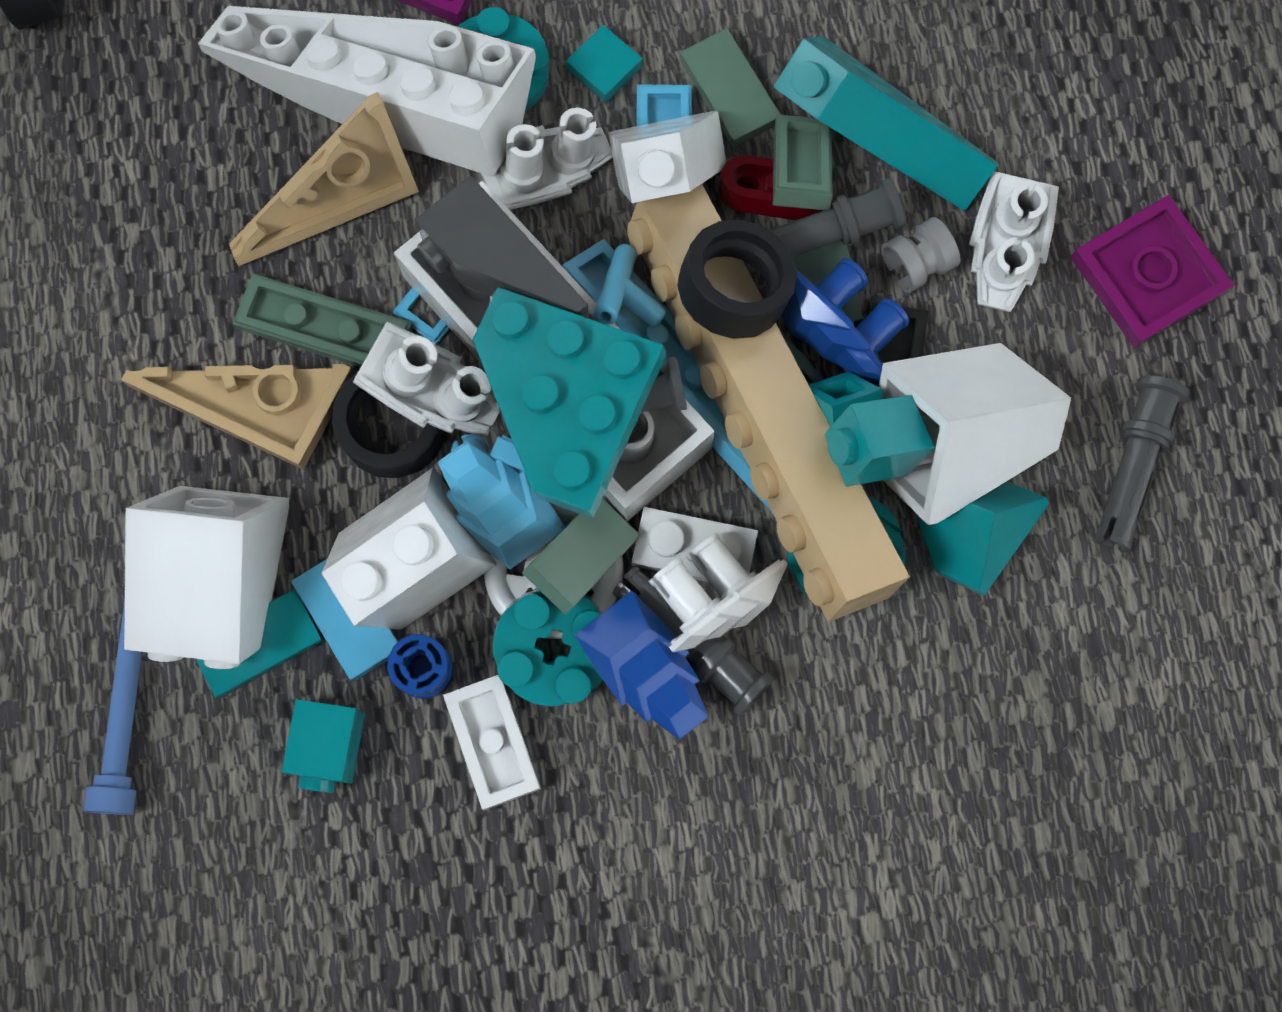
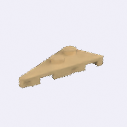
[229,92,419,267]
[121,364,355,470]

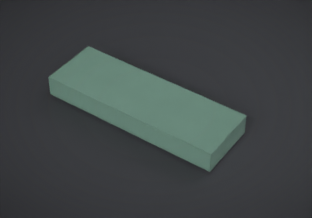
[233,273,413,368]

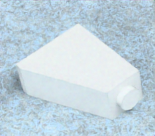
[608,110,726,203]

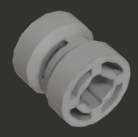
[881,217,960,293]

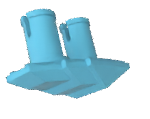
[438,434,566,570]

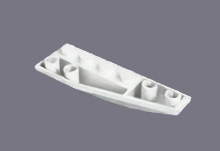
[198,6,536,177]

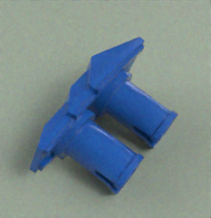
[781,258,909,387]
[575,591,709,740]

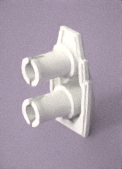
[481,107,613,210]
[968,171,1059,312]
[353,322,500,437]
[649,533,788,652]

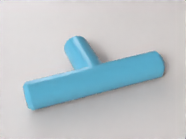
[594,244,666,326]

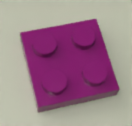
[1070,195,1235,348]

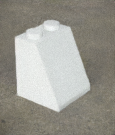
[879,343,1071,525]
[322,468,497,630]
[124,486,289,669]

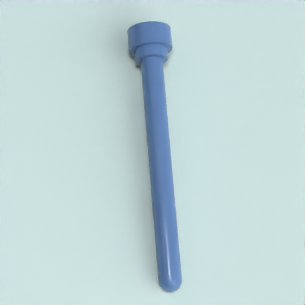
[83,600,142,815]

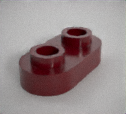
[719,155,833,221]

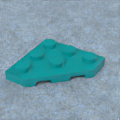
[473,287,667,519]

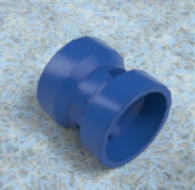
[387,634,454,699]

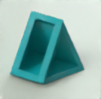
[915,481,1049,596]

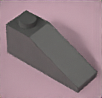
[415,175,589,319]

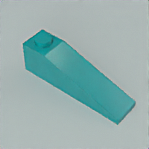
[773,36,1000,211]

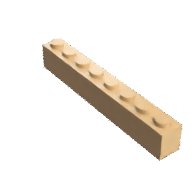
[627,184,910,622]

